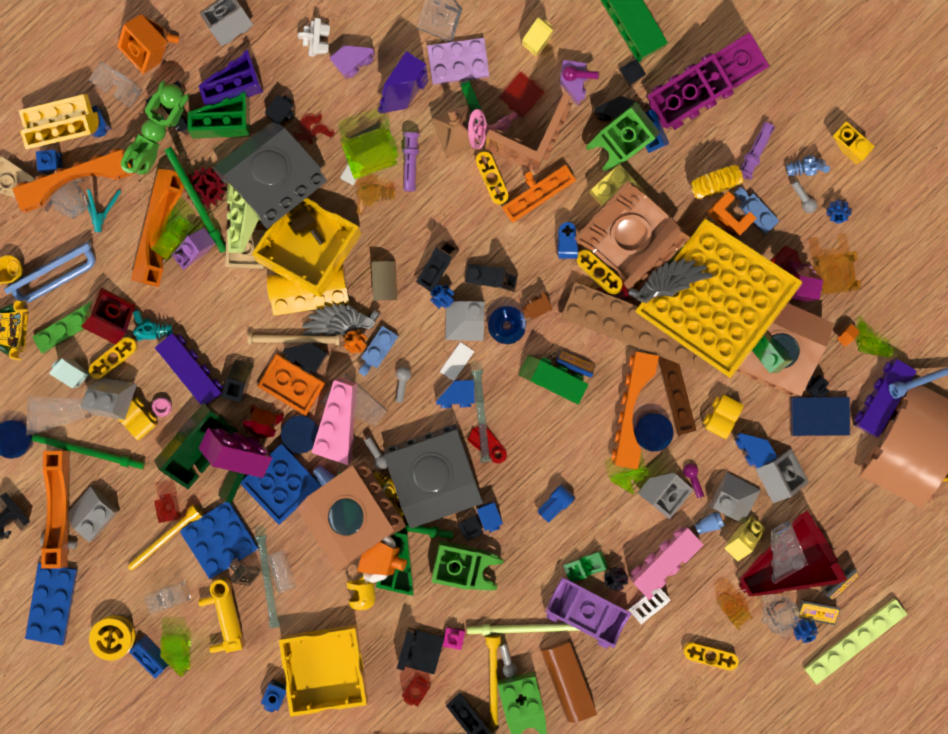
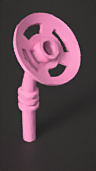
[468,109,518,149]

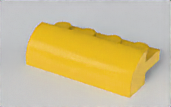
[18,94,99,149]
[267,264,350,316]

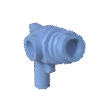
[786,155,830,176]

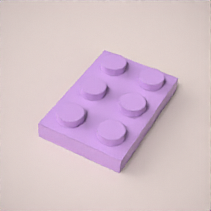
[427,38,489,85]

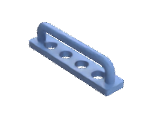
[4,240,95,303]

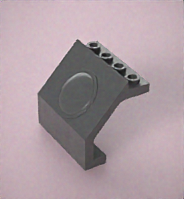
[213,121,327,229]
[384,424,483,529]

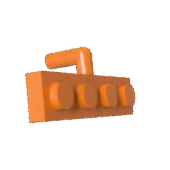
[502,165,576,224]

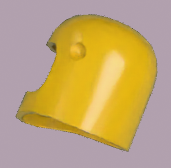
[346,580,376,610]

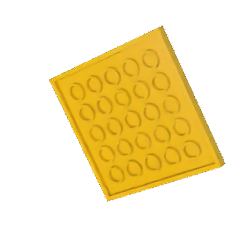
[635,219,802,379]

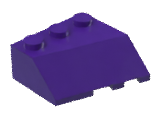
[378,51,429,114]

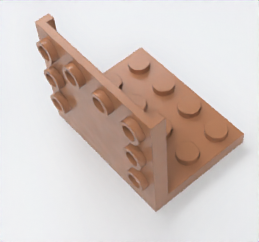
[485,94,572,174]

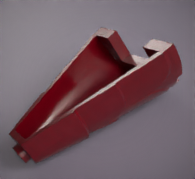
[738,510,847,597]

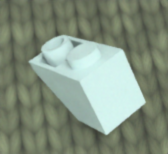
[49,358,90,388]

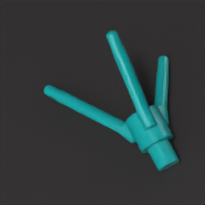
[81,189,121,232]

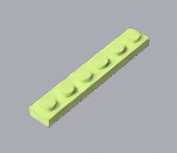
[804,598,908,685]

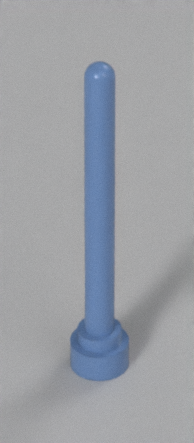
[889,367,948,399]

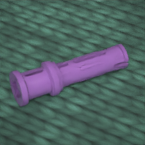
[740,122,775,180]
[402,132,420,192]

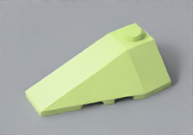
[226,183,259,253]

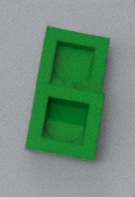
[563,550,608,582]

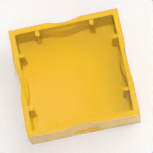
[252,198,361,298]
[279,624,368,717]

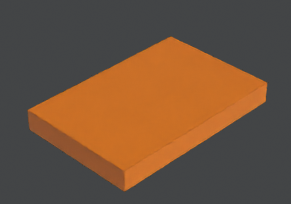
[257,354,326,416]

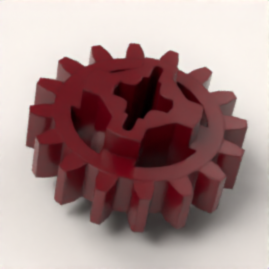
[184,167,227,209]

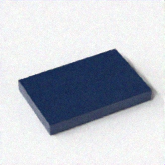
[791,397,850,436]

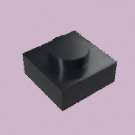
[619,59,646,86]
[458,515,484,541]

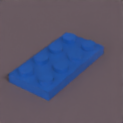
[25,562,78,646]

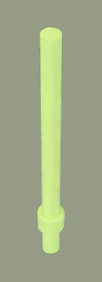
[467,623,580,636]

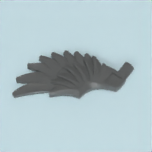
[629,259,713,303]
[302,303,381,336]

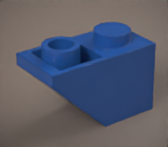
[436,380,475,408]
[734,433,777,469]

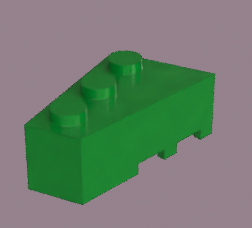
[188,92,250,139]
[518,355,589,405]
[376,531,414,596]

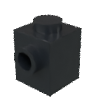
[265,94,296,127]

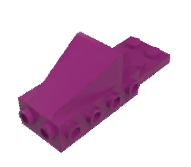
[647,32,771,130]

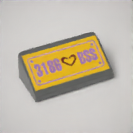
[822,566,859,602]
[797,599,841,625]

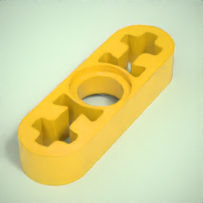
[476,152,508,205]
[577,250,622,295]
[89,337,138,379]
[683,642,739,670]

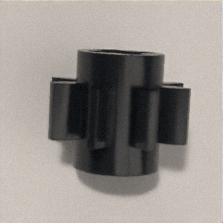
[805,374,829,398]
[604,567,628,591]

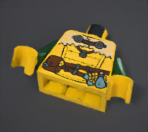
[0,300,29,361]

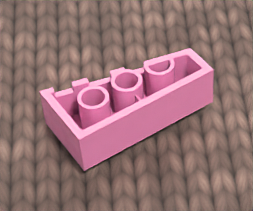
[311,377,357,465]
[629,526,703,600]

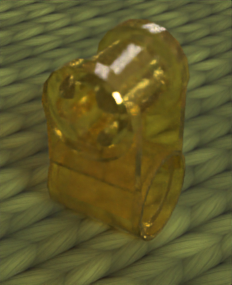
[717,593,753,630]

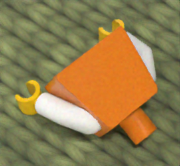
[357,536,407,583]

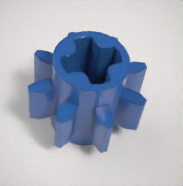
[827,199,852,223]
[430,284,455,309]
[793,619,818,643]

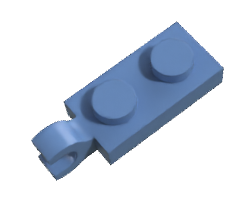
[733,187,779,234]
[359,326,398,377]

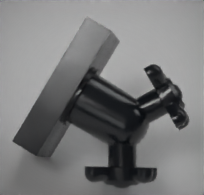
[0,492,30,540]

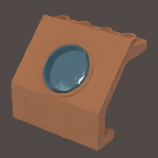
[736,303,834,397]
[297,461,406,573]

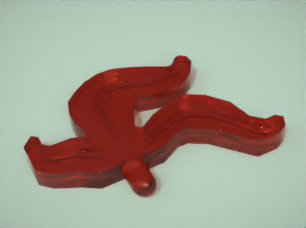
[293,114,335,144]

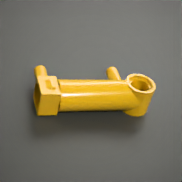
[198,577,245,653]

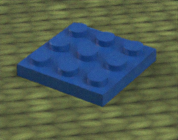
[241,443,321,525]
[179,502,259,579]

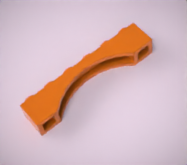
[12,148,134,213]
[131,169,184,287]
[611,352,659,470]
[41,451,69,568]

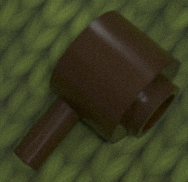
[288,206,326,245]

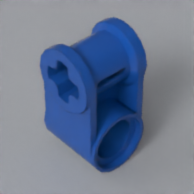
[558,222,578,259]

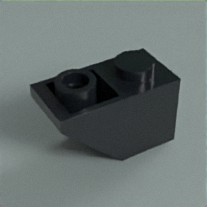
[593,96,639,122]
[282,343,329,374]
[222,360,254,402]

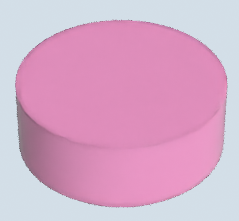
[152,397,172,417]

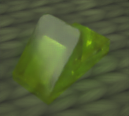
[608,466,649,495]

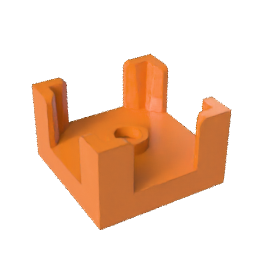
[706,191,757,238]

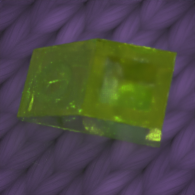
[151,214,195,260]
[161,634,191,676]

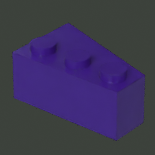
[198,49,263,106]

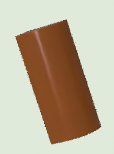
[540,639,597,722]

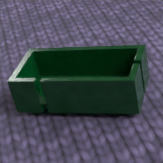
[154,402,238,490]

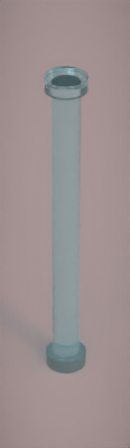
[471,370,492,463]
[255,535,280,628]

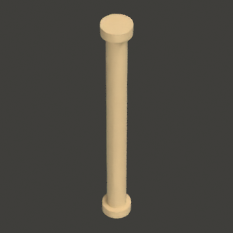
[247,333,341,346]

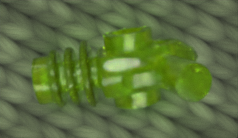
[856,322,894,358]

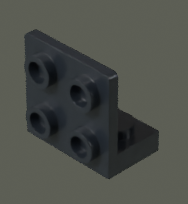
[397,627,444,674]

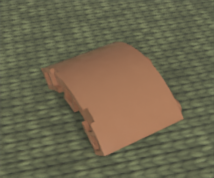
[860,385,948,508]

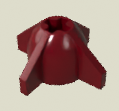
[243,404,284,438]

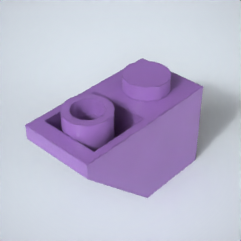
[330,45,375,79]
[560,60,589,105]
[172,228,215,270]

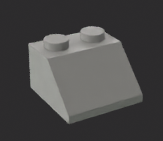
[199,0,253,46]
[81,378,137,420]
[756,448,809,503]
[68,486,120,542]

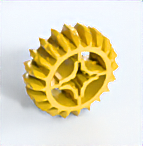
[691,165,744,199]

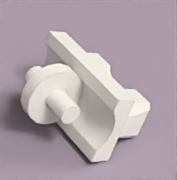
[298,18,330,57]

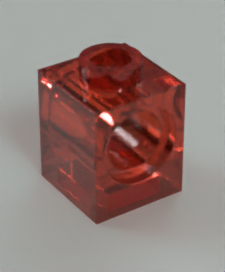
[402,673,431,707]

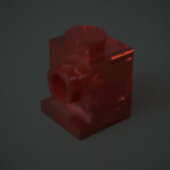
[154,493,181,523]

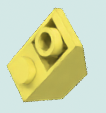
[522,18,553,57]
[724,515,765,561]

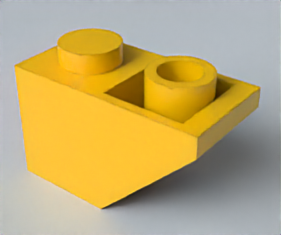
[832,121,875,164]

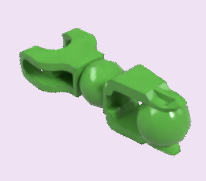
[121,80,189,175]

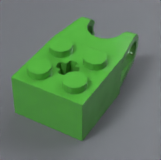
[585,102,660,172]
[431,540,504,590]
[497,672,547,734]

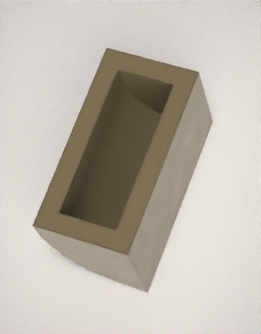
[372,261,397,301]

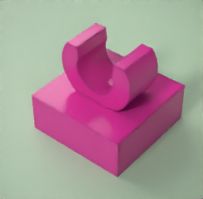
[443,627,465,650]

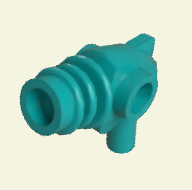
[133,311,172,341]

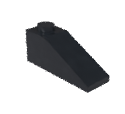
[446,693,497,734]

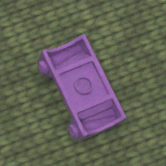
[544,577,632,649]

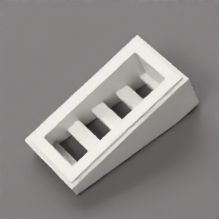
[628,588,671,624]

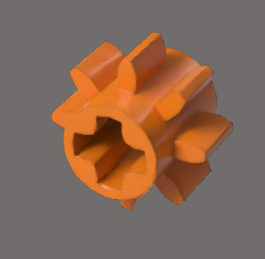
[343,329,368,354]

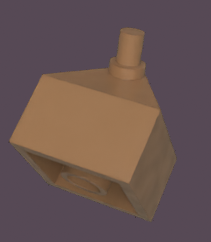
[432,105,480,158]

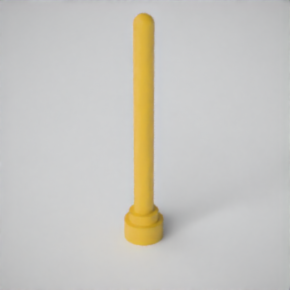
[128,504,203,570]
[485,635,501,727]

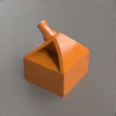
[117,14,179,74]

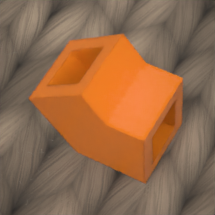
[837,323,860,347]

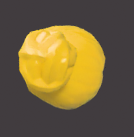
[0,255,23,285]

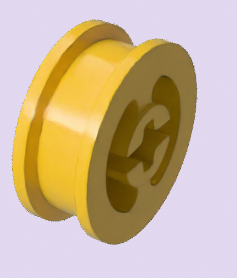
[89,615,136,661]

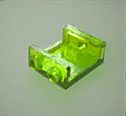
[340,125,399,179]

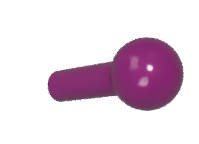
[562,66,599,82]
[683,463,704,499]

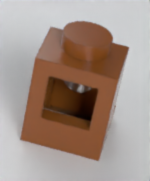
[522,292,553,320]

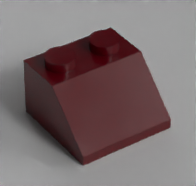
[81,287,135,345]

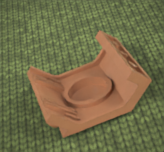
[575,181,691,291]

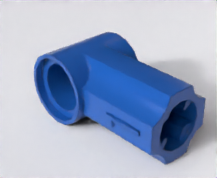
[537,484,576,523]

